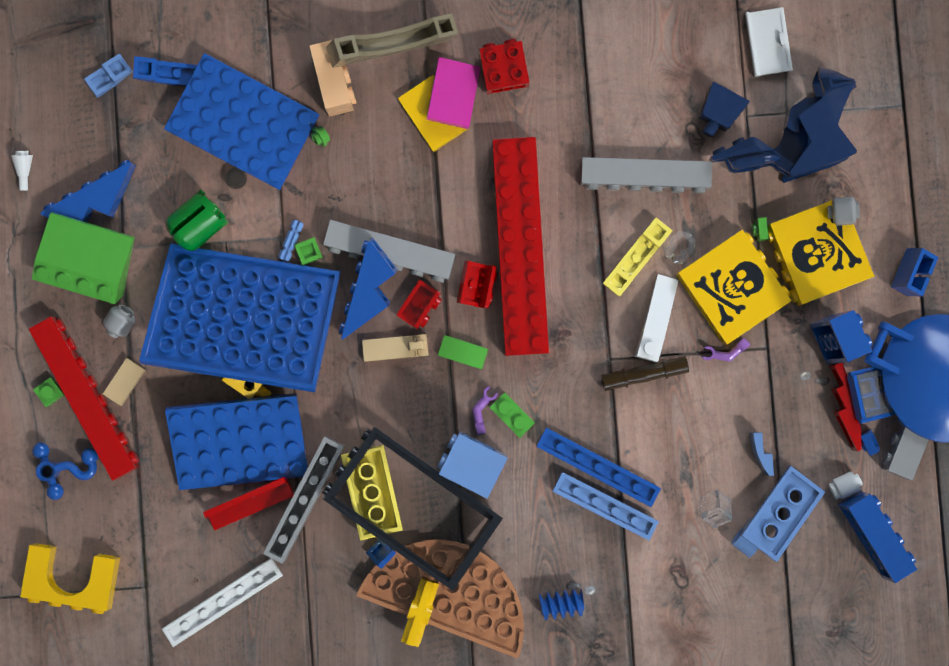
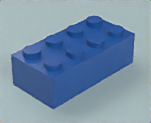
[809,310,872,364]
[838,491,918,583]

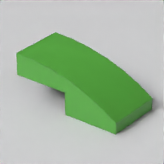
[438,335,488,370]

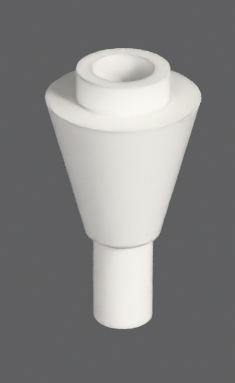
[11,151,33,190]

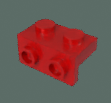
[456,261,497,309]
[396,280,442,330]

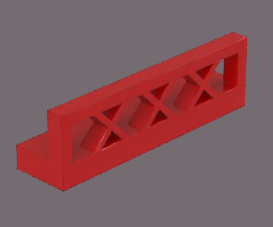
[203,476,294,531]

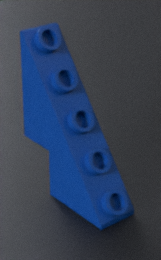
[40,160,136,223]
[338,237,398,340]

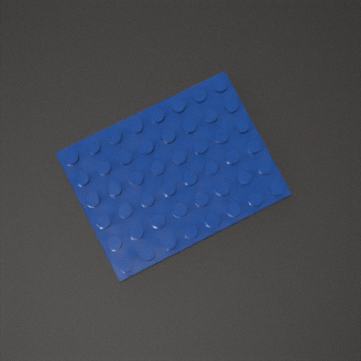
[139,244,340,393]

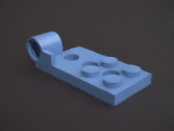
[731,466,825,562]

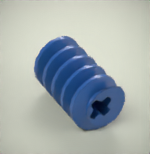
[539,588,584,621]

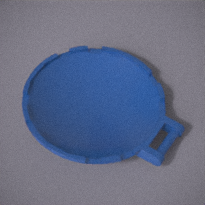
[864,314,949,443]

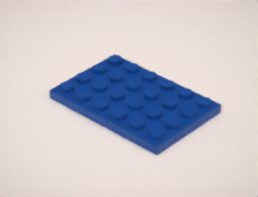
[164,53,320,190]
[165,393,308,490]

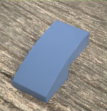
[84,53,132,98]
[750,432,774,476]

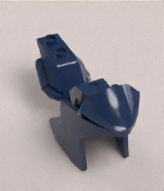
[709,67,857,183]

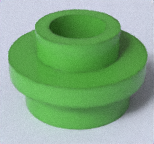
[311,126,330,147]

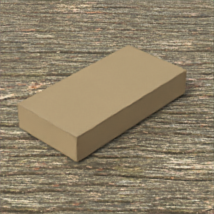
[103,358,146,406]

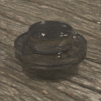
[225,168,247,189]

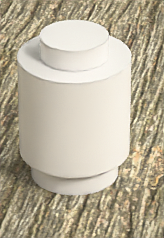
[828,471,863,500]

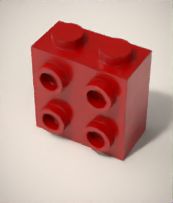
[479,39,530,95]

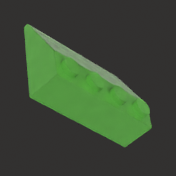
[32,212,135,304]

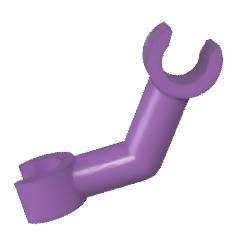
[702,338,751,362]
[472,386,498,435]

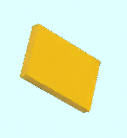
[398,75,469,153]

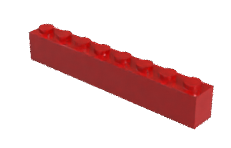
[28,316,139,481]

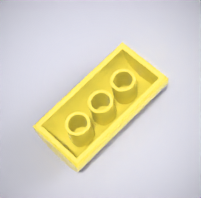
[341,445,403,541]

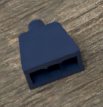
[699,82,750,138]

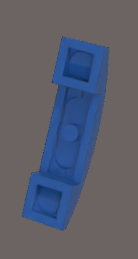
[133,56,197,86]

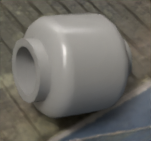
[828,196,860,226]
[103,305,136,338]

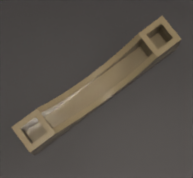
[326,13,458,68]

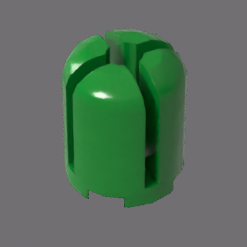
[165,189,229,251]

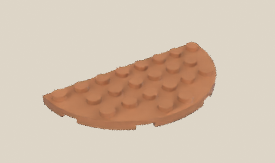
[356,539,524,659]

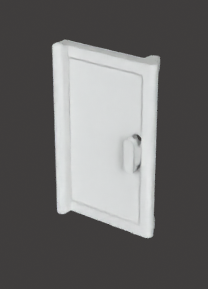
[745,7,793,77]

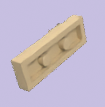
[362,334,429,362]

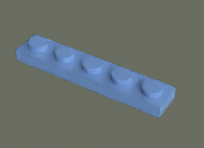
[552,472,659,540]

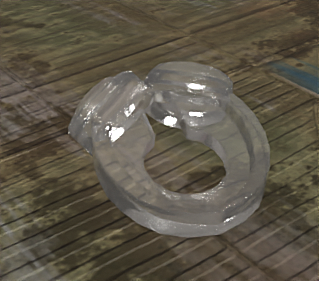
[663,231,695,264]

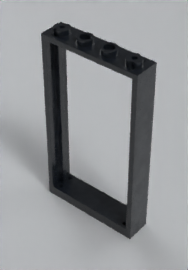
[322,427,503,591]

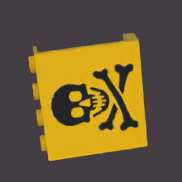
[767,196,875,306]
[675,229,791,345]

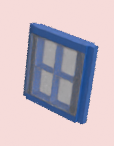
[847,367,896,424]

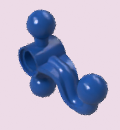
[32,442,98,500]

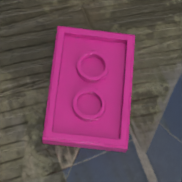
[426,57,481,129]

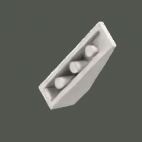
[634,274,679,362]

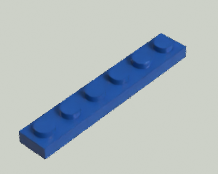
[536,428,661,507]

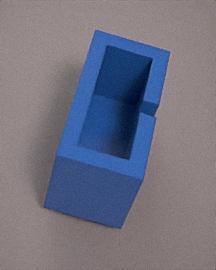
[891,248,939,297]

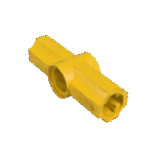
[401,578,439,647]

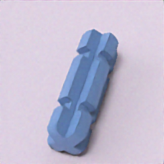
[278,220,303,261]

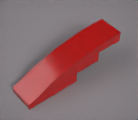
[829,363,862,451]

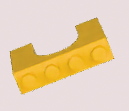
[20,543,120,614]

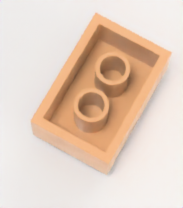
[310,40,356,117]

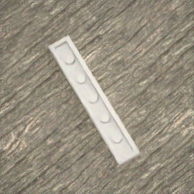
[162,558,283,647]

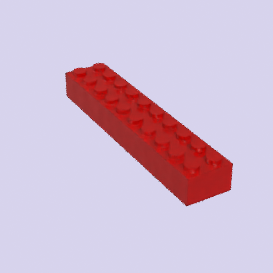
[492,137,549,356]

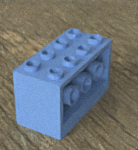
[437,432,508,499]

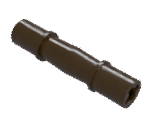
[601,356,689,391]

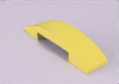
[603,218,673,297]

